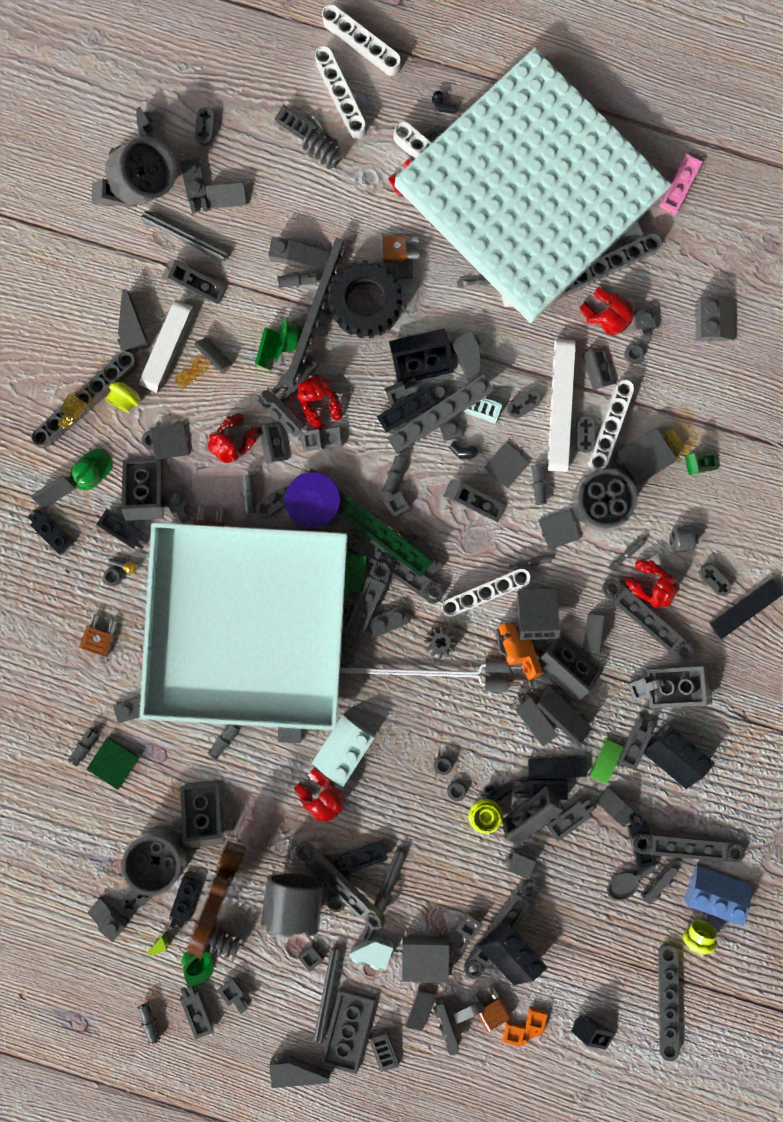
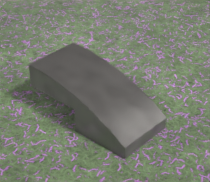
[301,427,344,451]
[449,913,483,955]

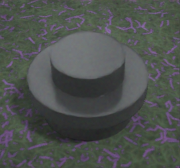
[103,567,123,586]
[434,755,453,775]
[327,893,346,912]

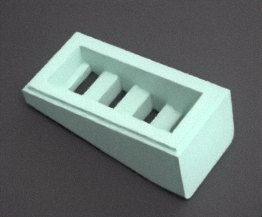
[464,398,503,424]

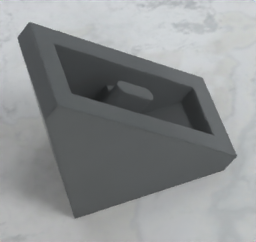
[595,787,637,827]

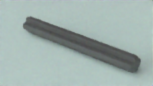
[141,211,229,261]
[362,849,405,941]
[314,947,341,1043]

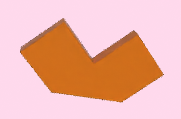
[502,1007,548,1047]

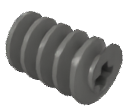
[302,128,345,170]
[205,928,240,962]

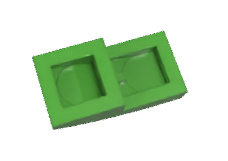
[589,739,624,784]

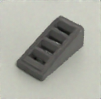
[274,105,317,141]
[369,1029,399,1072]

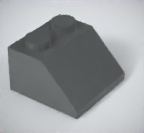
[695,298,735,341]

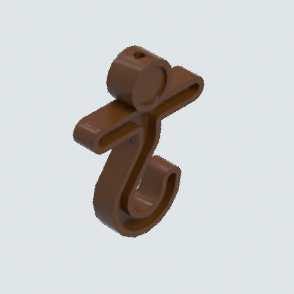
[186,841,246,958]

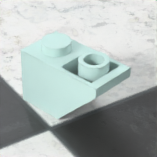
[349,936,393,970]

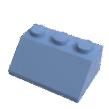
[683,864,751,926]

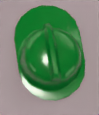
[275,316,303,362]
[70,449,112,490]
[181,946,213,987]

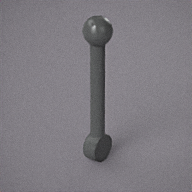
[311,113,338,147]

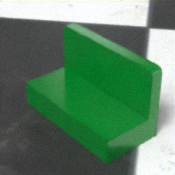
[344,553,366,596]

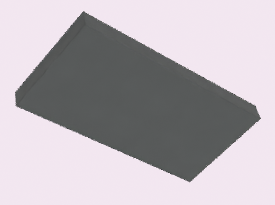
[320,988,376,1074]

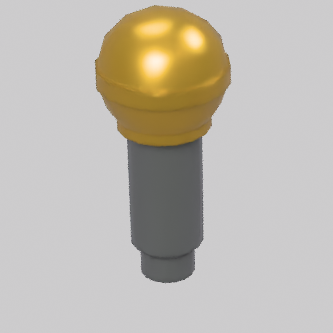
[108,558,137,575]

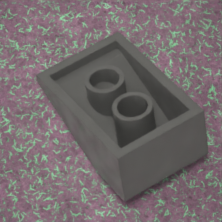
[121,458,164,521]
[646,665,713,708]
[180,782,225,849]

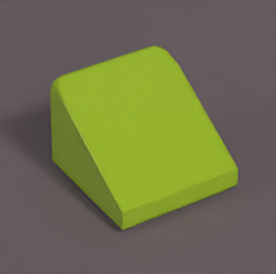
[147,932,170,956]

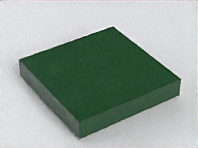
[86,737,140,790]

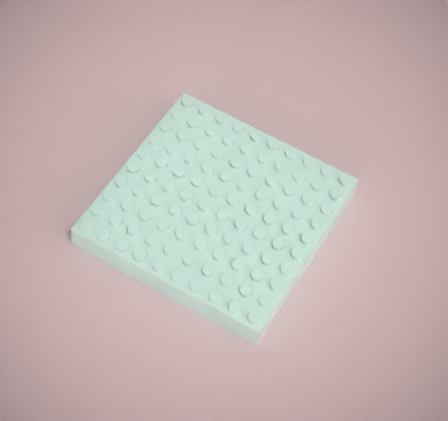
[395,48,671,323]
[139,523,348,730]

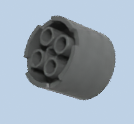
[105,137,177,205]
[572,469,638,530]
[121,827,188,896]
[261,873,325,937]

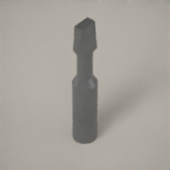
[457,277,491,287]
[608,538,645,571]
[508,555,552,569]

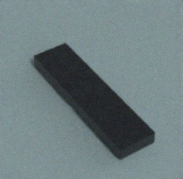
[709,579,783,639]

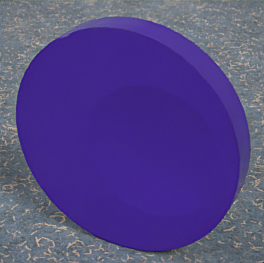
[285,472,341,528]

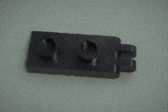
[27,508,75,555]
[96,509,148,550]
[627,814,657,869]
[334,840,388,874]
[169,876,202,930]

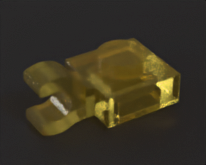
[174,359,207,389]
[58,394,88,431]
[662,428,690,462]

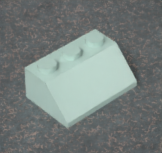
[312,715,375,787]

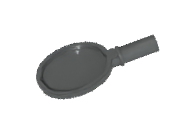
[607,865,656,901]

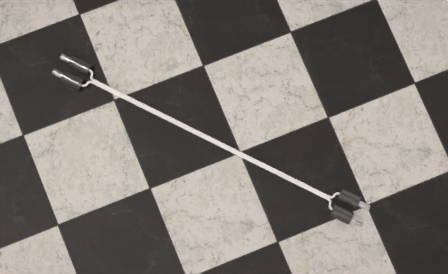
[340,658,522,692]

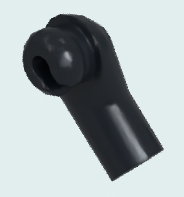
[432,91,457,114]
[448,441,478,460]
[484,783,513,800]

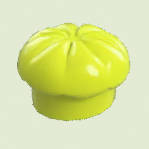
[105,381,140,412]
[469,799,503,834]
[683,920,718,955]

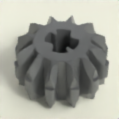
[424,626,457,659]

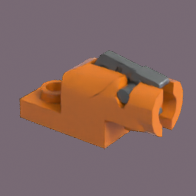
[495,622,543,681]

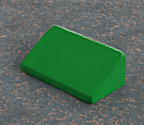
[255,327,280,370]

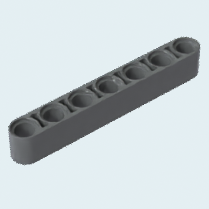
[555,233,662,301]
[31,351,138,448]

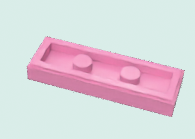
[659,153,703,214]

